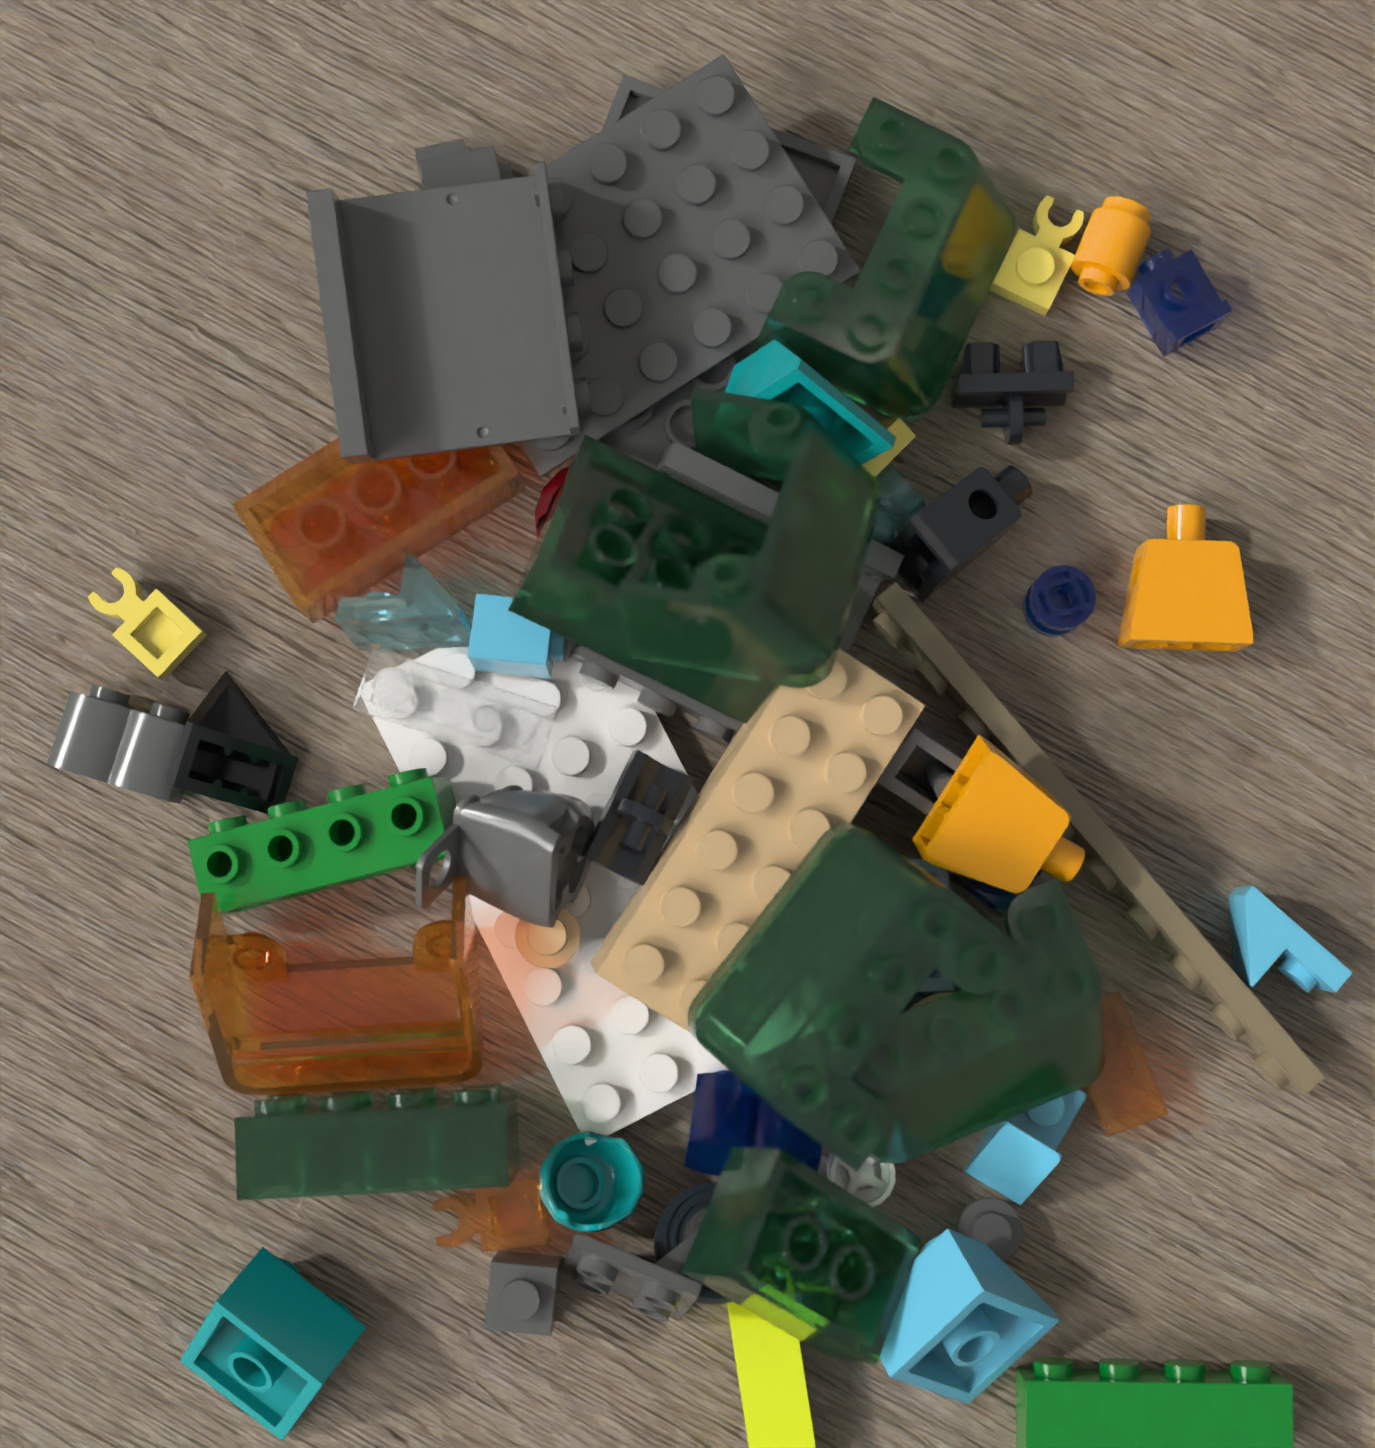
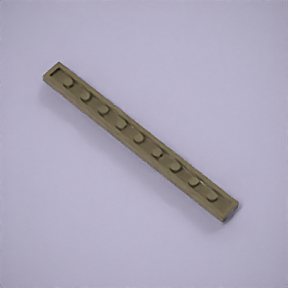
[871,581,1326,1095]

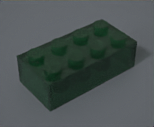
[234,1083,520,1200]

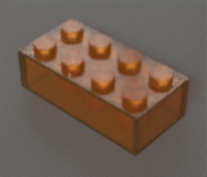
[232,438,526,624]

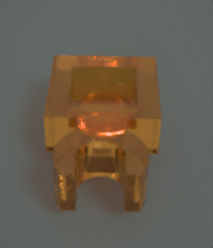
[432,1176,552,1252]

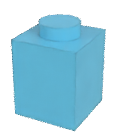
[468,593,568,679]

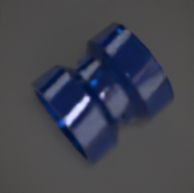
[1022,565,1096,637]

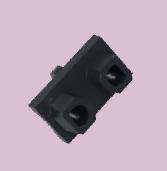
[951,341,1074,445]
[582,750,695,886]

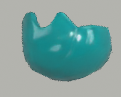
[539,1131,644,1233]

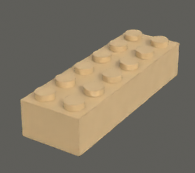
[590,632,925,1044]

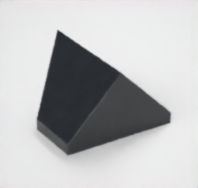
[167,671,299,814]

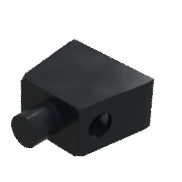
[888,465,1033,602]

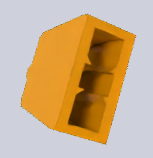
[1118,504,1253,652]
[912,735,1085,894]

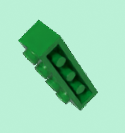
[187,768,456,916]

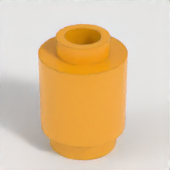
[1071,196,1152,296]

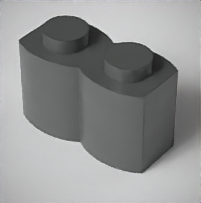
[47,684,190,804]

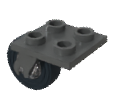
[562,1182,773,1322]

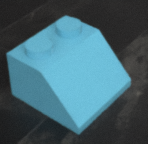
[857,1228,1060,1404]

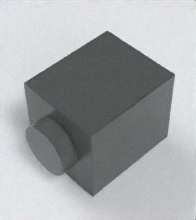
[484,1250,562,1336]

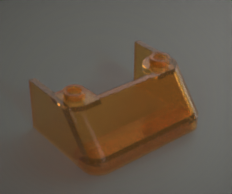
[189,876,483,1096]

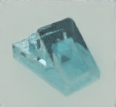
[335,553,472,651]

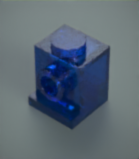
[1127,248,1232,357]

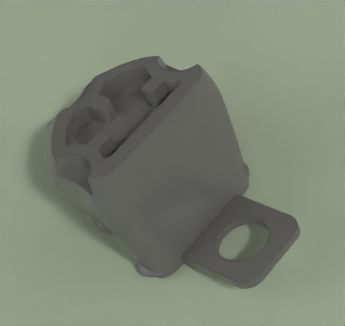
[416,785,595,928]

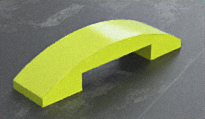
[721,1254,816,1448]

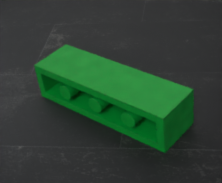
[1016,1357,1294,1448]

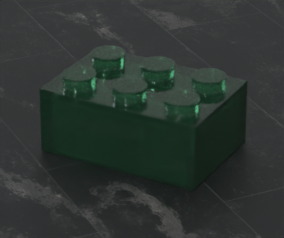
[682,1146,922,1365]

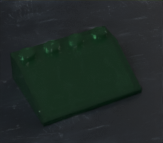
[508,435,813,723]

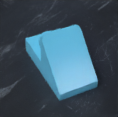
[1228,885,1353,993]
[963,1060,1087,1206]

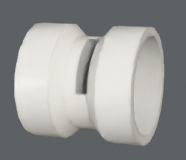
[826,1137,895,1208]

